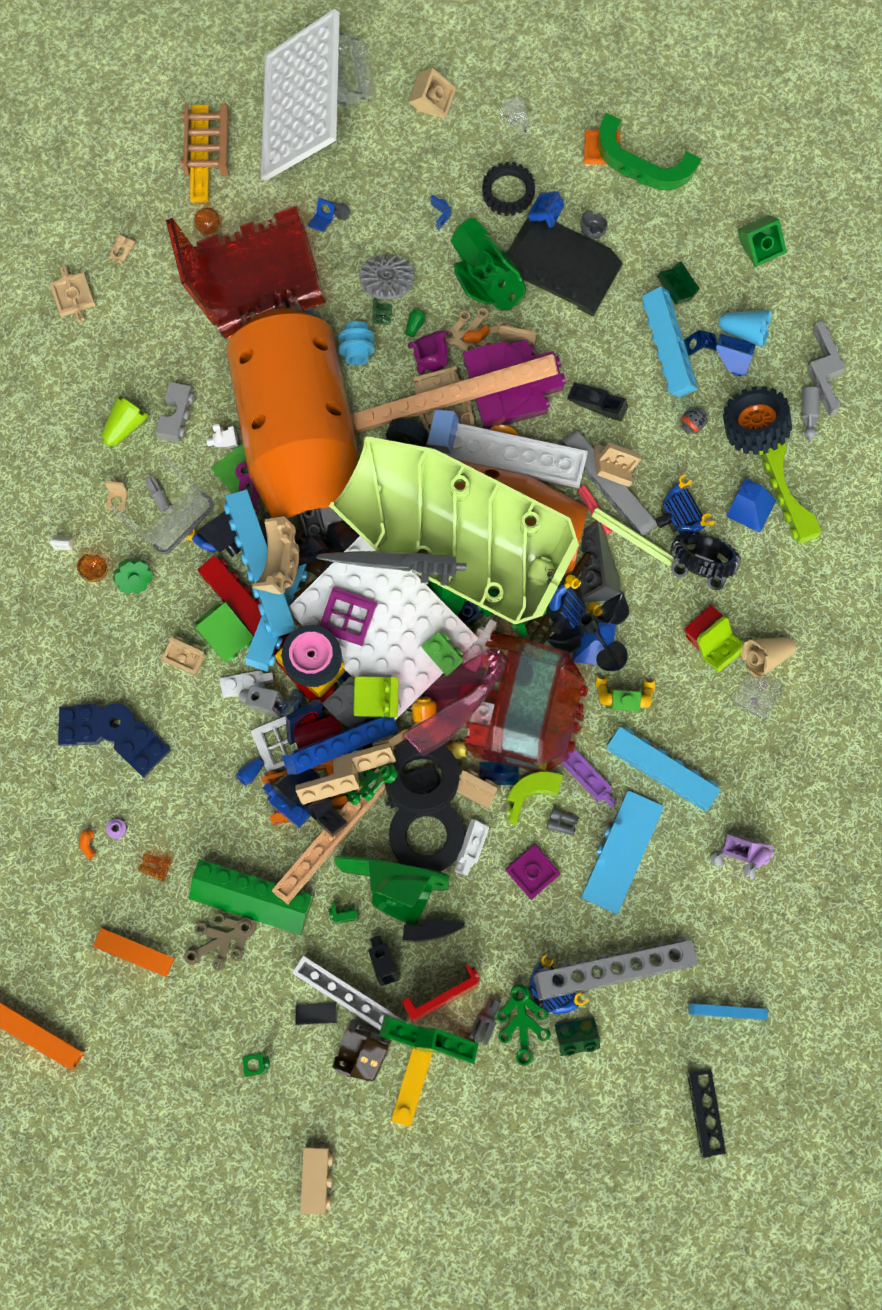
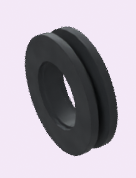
[384,738,459,815]
[389,804,464,872]

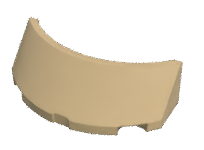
[252,516,299,594]

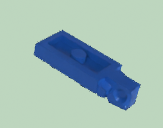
[262,782,311,828]

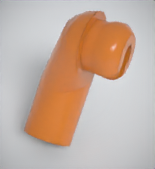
[463,325,490,343]
[79,829,96,860]

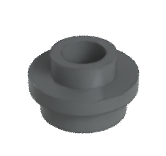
[334,203,350,221]

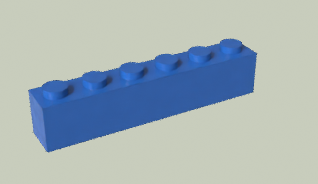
[282,716,399,774]

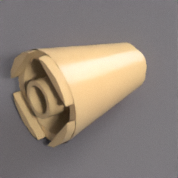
[741,637,796,677]

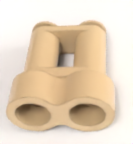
[107,234,136,265]

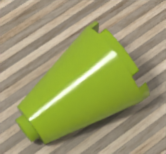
[101,394,149,447]

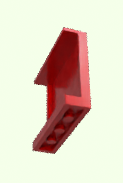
[402,965,480,1023]

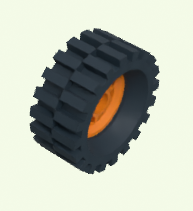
[723,386,792,455]

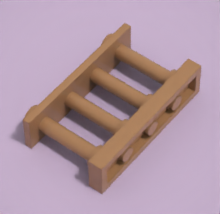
[180,104,229,176]

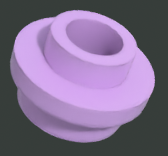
[106,819,126,839]

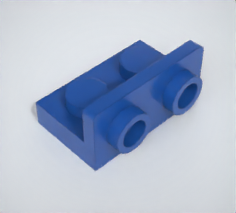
[528,191,564,228]

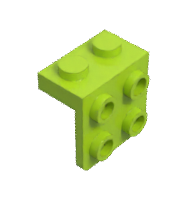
[697,616,744,673]

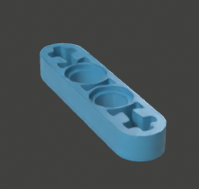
[689,1004,768,1020]

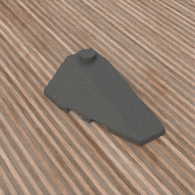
[576,521,621,602]

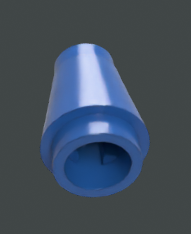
[236,757,264,786]

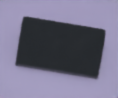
[295,1002,337,1025]

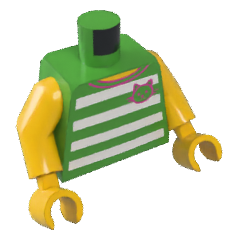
[595,675,655,711]

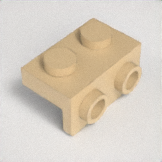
[161,636,206,676]
[456,770,498,809]

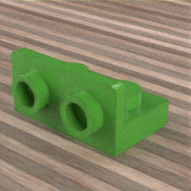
[421,631,465,676]

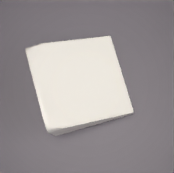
[50,536,74,551]

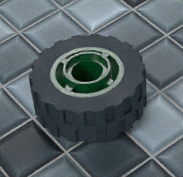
[386,418,429,447]

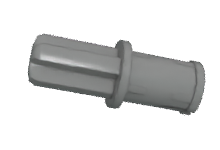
[145,477,171,513]

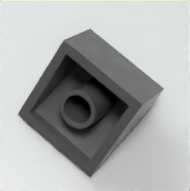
[323,677,369,728]

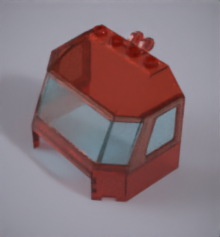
[465,632,588,772]

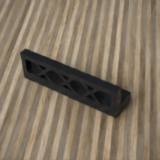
[687,1070,726,1158]

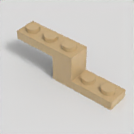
[296,742,396,805]

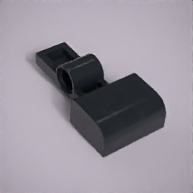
[298,521,360,566]
[272,768,347,837]

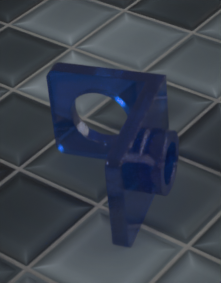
[684,330,717,356]

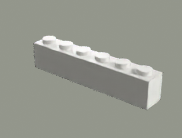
[293,956,406,1030]

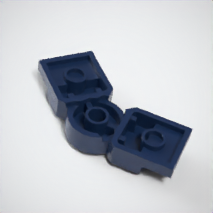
[58,704,172,778]

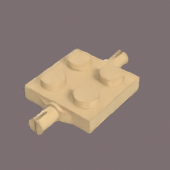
[49,266,95,322]

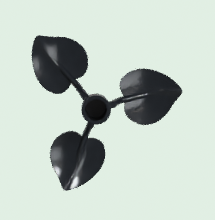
[547,592,629,671]

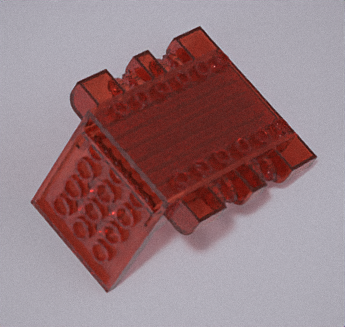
[166,205,326,339]

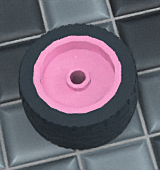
[282,625,342,687]

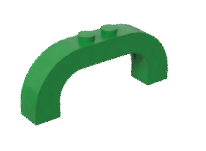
[597,113,702,191]

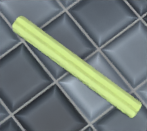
[592,508,675,565]

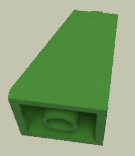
[191,601,253,662]

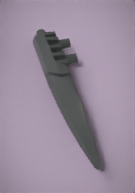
[316,551,467,586]

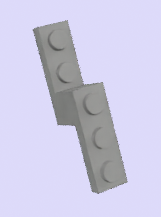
[807,321,845,417]

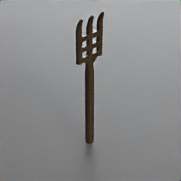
[515,553,591,657]

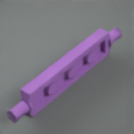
[539,726,617,808]

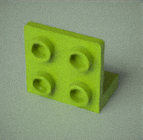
[353,677,399,717]

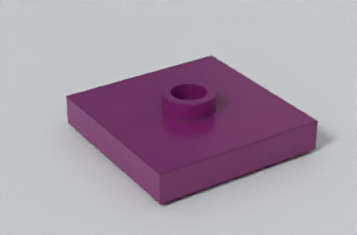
[505,844,561,900]

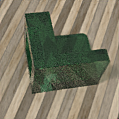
[372,297,392,325]

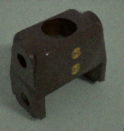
[332,1019,392,1082]

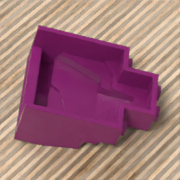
[463,340,566,430]

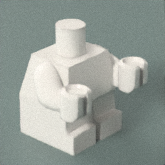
[207,424,239,449]

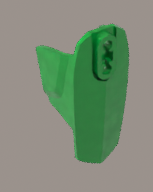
[451,218,526,311]
[334,855,449,925]

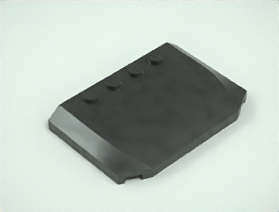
[506,218,623,317]

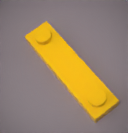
[391,1048,433,1127]

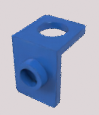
[431,195,451,230]
[308,198,335,232]

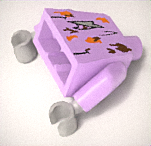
[710,834,774,879]

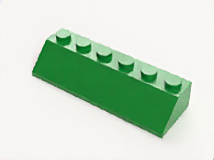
[189,859,314,935]

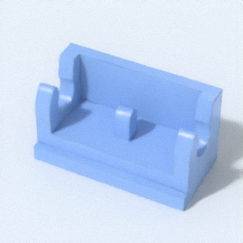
[427,410,459,454]

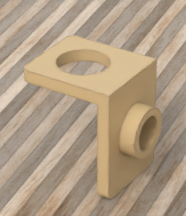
[105,481,128,511]

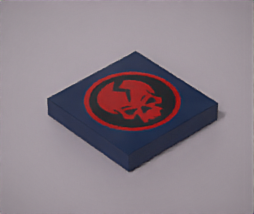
[286,699,322,745]

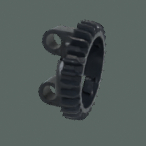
[670,531,741,590]

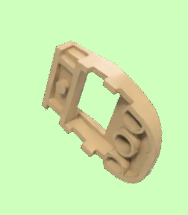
[414,366,474,434]

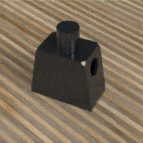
[368,936,400,987]

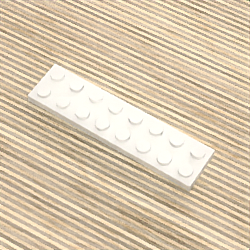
[442,423,588,488]

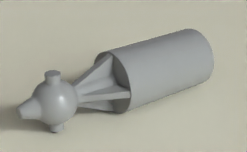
[802,386,819,442]

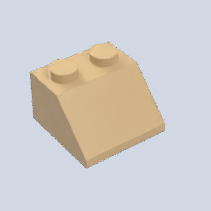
[408,68,456,118]

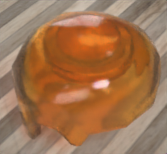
[194,207,222,235]
[76,554,108,583]

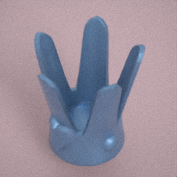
[279,691,305,715]

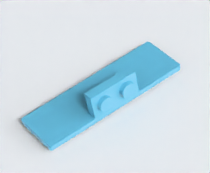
[582,791,664,914]

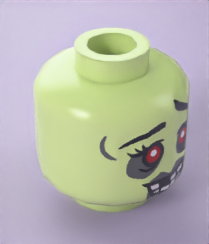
[527,557,556,587]

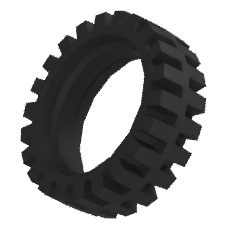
[482,162,535,216]

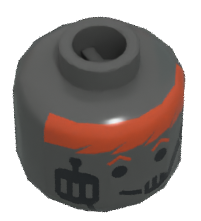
[680,406,708,434]

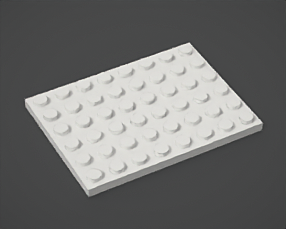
[261,9,340,181]
[289,536,479,720]

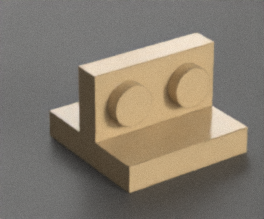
[594,442,642,487]

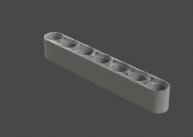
[561,430,657,536]

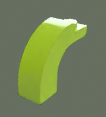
[506,772,563,825]

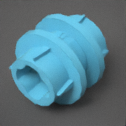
[338,321,375,365]

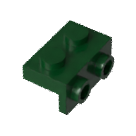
[657,261,700,305]
[555,1017,600,1056]

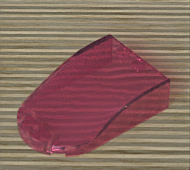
[403,648,508,756]

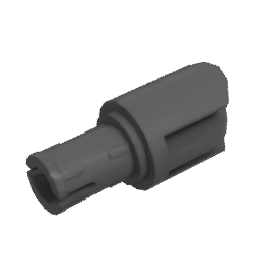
[469,998,501,1045]

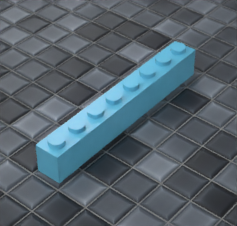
[223,490,295,638]

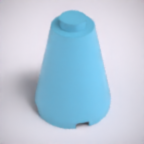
[719,310,771,347]

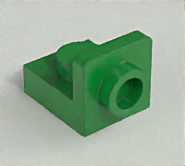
[328,902,359,925]

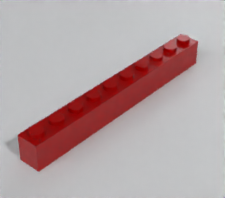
[197,555,336,711]

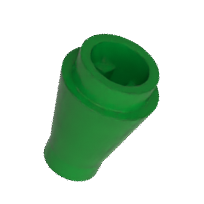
[404,309,426,338]

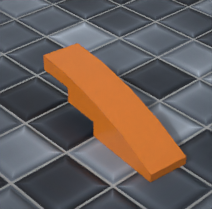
[93,928,175,977]

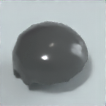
[580,210,608,238]

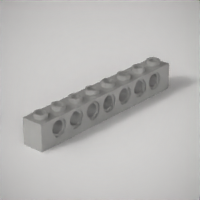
[533,938,698,1001]

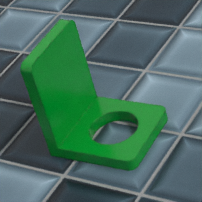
[242,1052,270,1077]

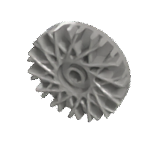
[360,253,414,300]

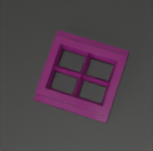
[319,587,378,646]

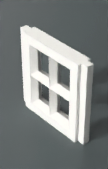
[251,716,298,773]

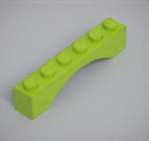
[758,443,822,544]

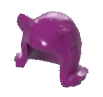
[407,330,449,375]

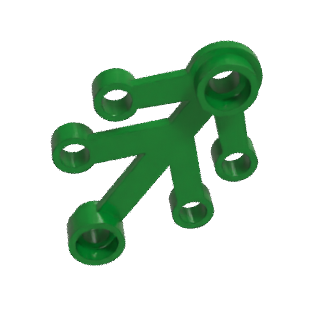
[342,764,398,806]
[497,984,551,1066]

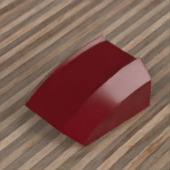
[294,715,342,749]

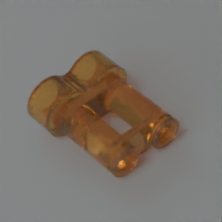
[138,853,172,882]

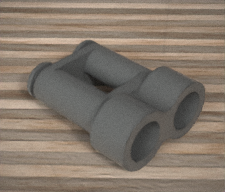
[546,807,579,836]

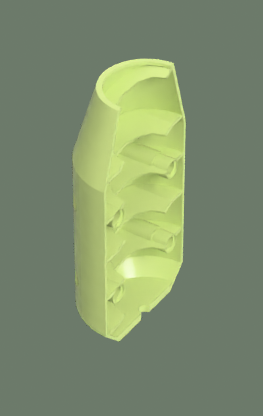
[330,436,579,624]

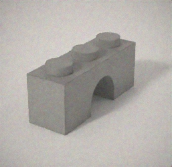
[156,382,195,443]

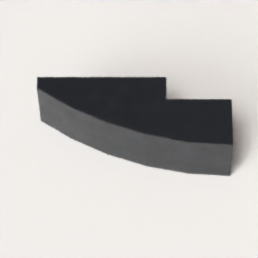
[567,382,628,422]
[402,918,465,942]

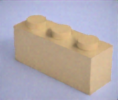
[300,1147,333,1214]

